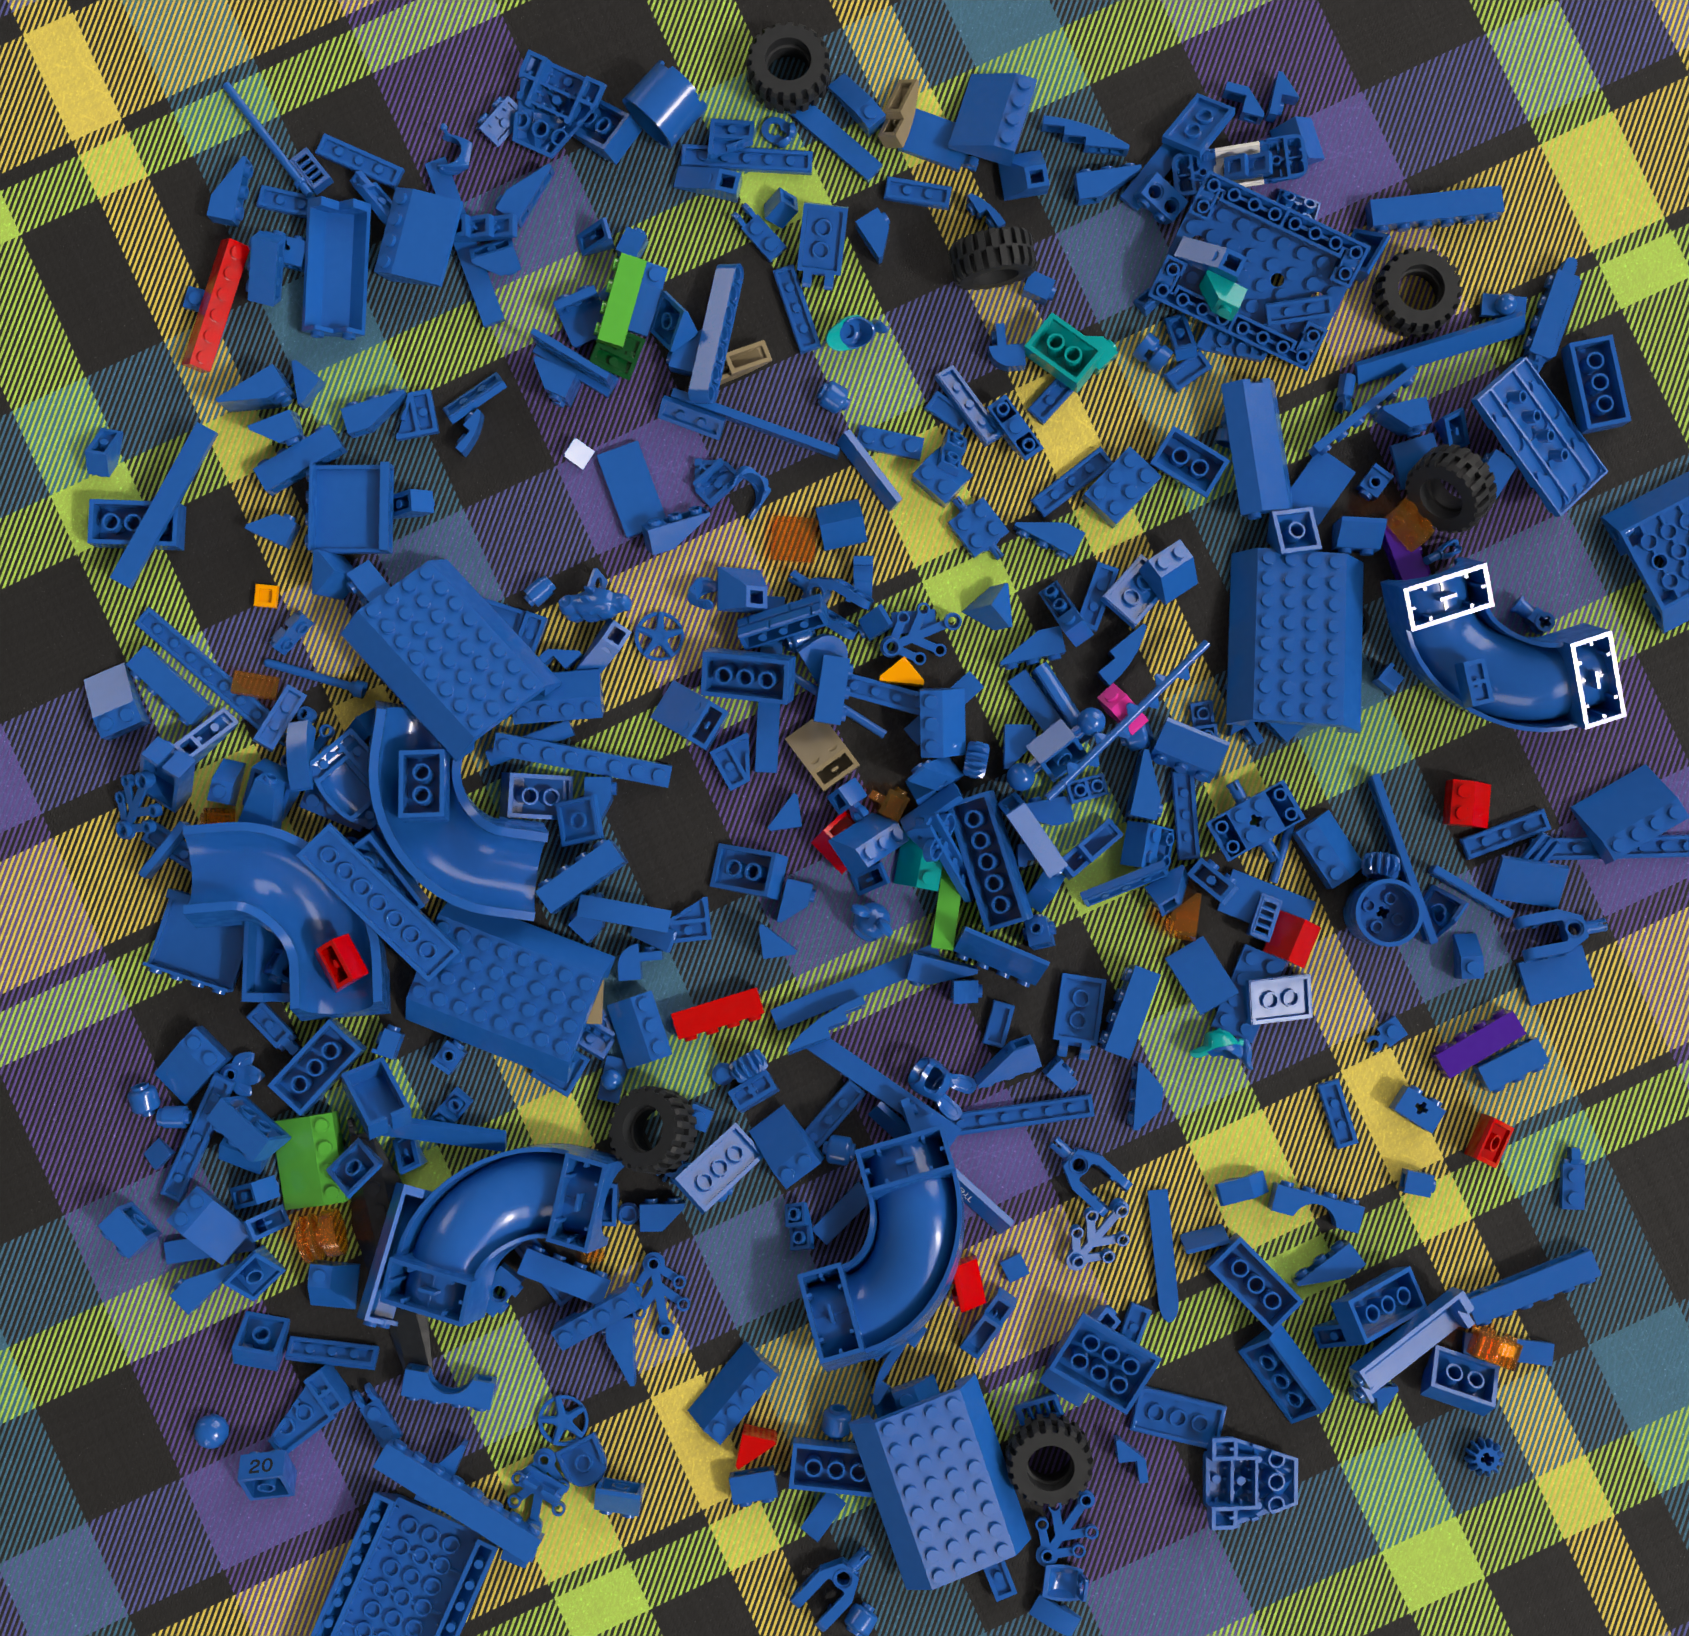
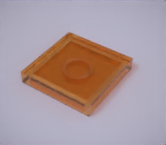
[770,515,817,563]

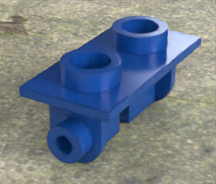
[269,610,314,656]
[518,1465,567,1507]

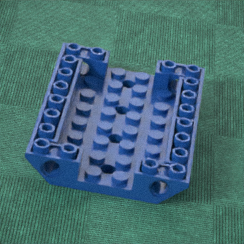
[1148,170,1371,371]
[1600,471,1689,634]

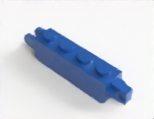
[1522,257,1582,374]

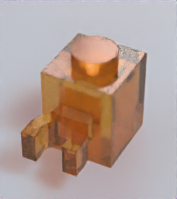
[868,787,910,822]

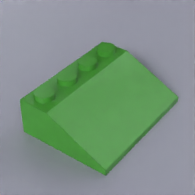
[274,1110,351,1210]

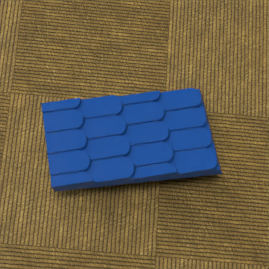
[1471,357,1608,517]

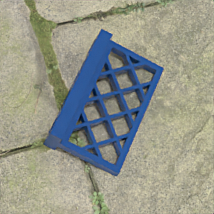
[530,327,619,398]

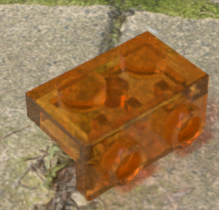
[1384,498,1435,552]

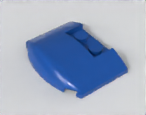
[309,728,378,830]

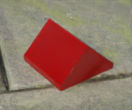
[1262,910,1321,969]
[1464,1113,1514,1169]
[736,1424,778,1470]

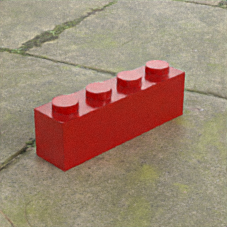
[671,987,765,1042]

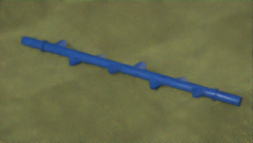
[1045,640,1210,802]

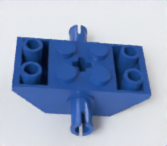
[1205,779,1306,864]

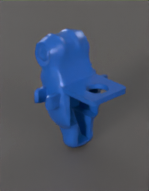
[558,568,632,623]

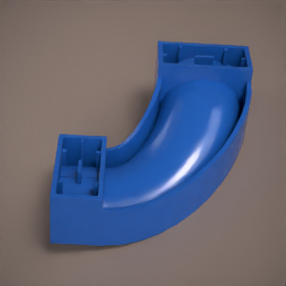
[1380,557,1626,732]
[368,700,549,921]
[183,822,391,1021]
[797,1125,965,1372]
[379,1143,625,1327]

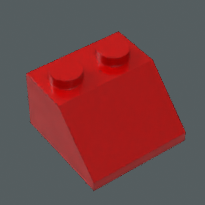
[1442,779,1491,829]
[811,809,855,874]

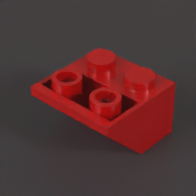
[314,933,369,993]
[951,1255,986,1312]

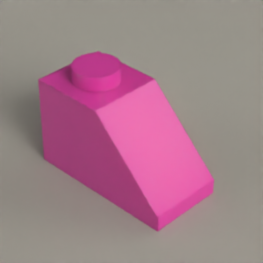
[1097,683,1149,735]

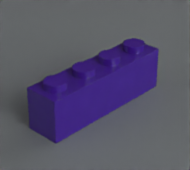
[1382,517,1431,580]
[1430,1008,1526,1079]

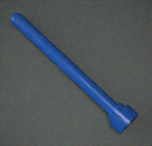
[264,658,368,699]

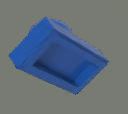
[1479,293,1527,318]
[597,1055,627,1104]

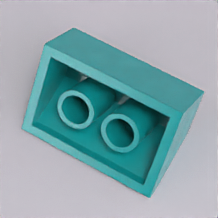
[1024,313,1105,393]
[893,830,943,892]

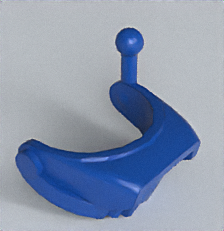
[437,123,473,175]

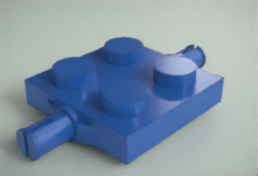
[947,496,1009,561]

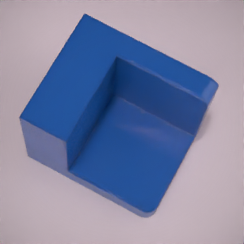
[764,187,798,228]
[1371,662,1404,696]

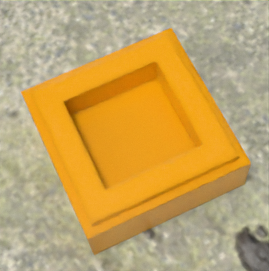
[253,584,280,609]

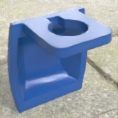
[1042,1564,1089,1602]

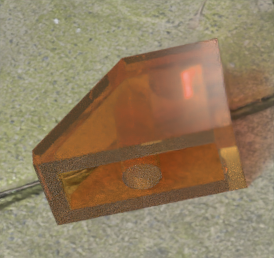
[1165,893,1202,941]

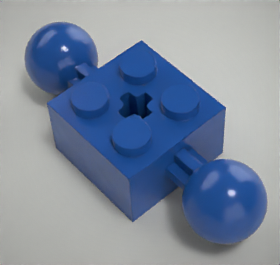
[1006,707,1106,791]

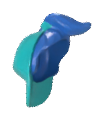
[825,315,889,351]
[1189,1028,1253,1070]

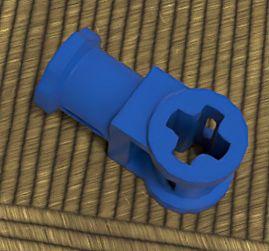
[1509,595,1555,635]

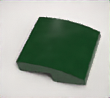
[589,332,646,381]

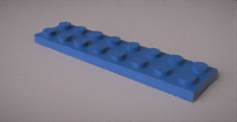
[296,823,461,982]

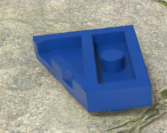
[707,118,755,159]
[669,897,712,943]

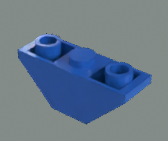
[987,394,1044,462]
[1127,1061,1163,1131]

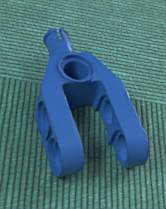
[788,570,874,640]
[1513,909,1608,963]
[1048,1136,1133,1217]
[789,1546,872,1632]

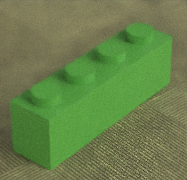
[593,253,647,350]

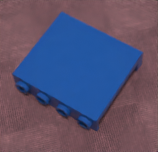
[305,462,394,554]
[142,888,245,995]

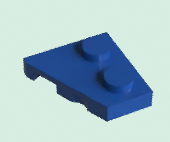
[396,388,440,441]
[709,732,750,791]

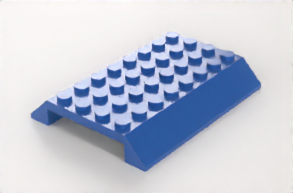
[1226,548,1364,734]
[341,559,562,762]
[405,902,616,1083]
[849,1373,1031,1590]
[310,1491,499,1636]

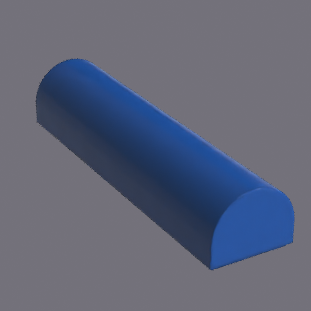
[1031,661,1094,744]
[485,720,575,767]

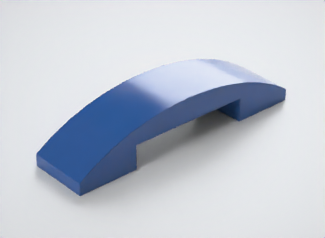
[873,1326,928,1406]

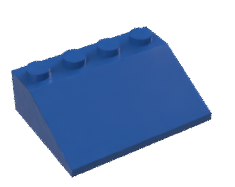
[948,73,1037,167]
[374,187,464,287]
[1570,764,1689,865]
[953,926,1050,988]
[1048,1312,1162,1415]

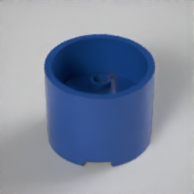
[622,60,707,149]
[1343,879,1424,947]

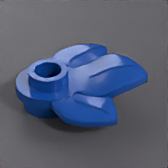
[220,1052,265,1097]

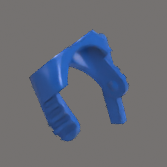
[727,466,771,520]
[687,577,717,610]

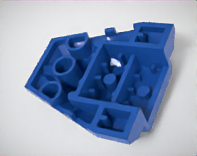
[512,49,607,159]
[1203,1436,1298,1530]

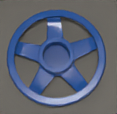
[635,611,684,661]
[538,1395,589,1446]

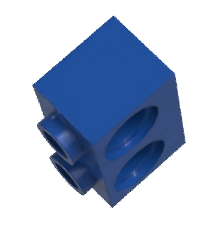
[1133,172,1189,225]

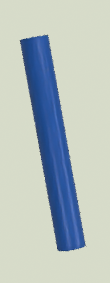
[1269,825,1295,884]

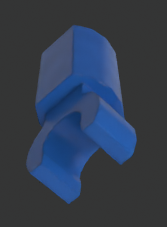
[1334,373,1356,414]

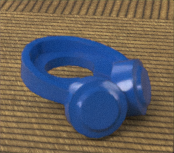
[762,117,796,148]

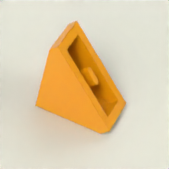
[879,656,924,687]

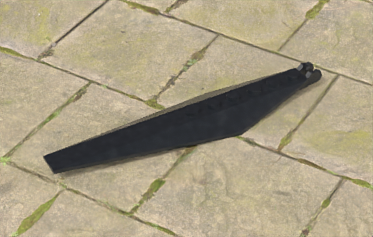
[347,1117,434,1375]

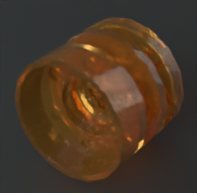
[295,1208,348,1263]

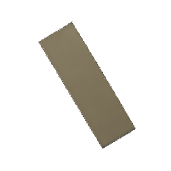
[878,79,919,148]
[720,340,772,385]

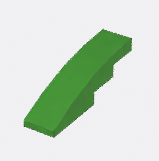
[931,866,961,951]

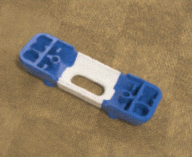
[1172,134,1308,197]

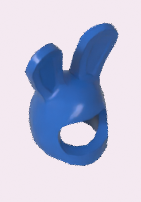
[850,902,894,942]
[908,1057,977,1121]

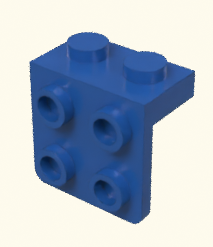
[553,285,603,348]

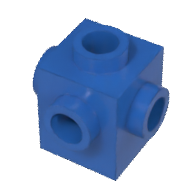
[1022,914,1056,951]

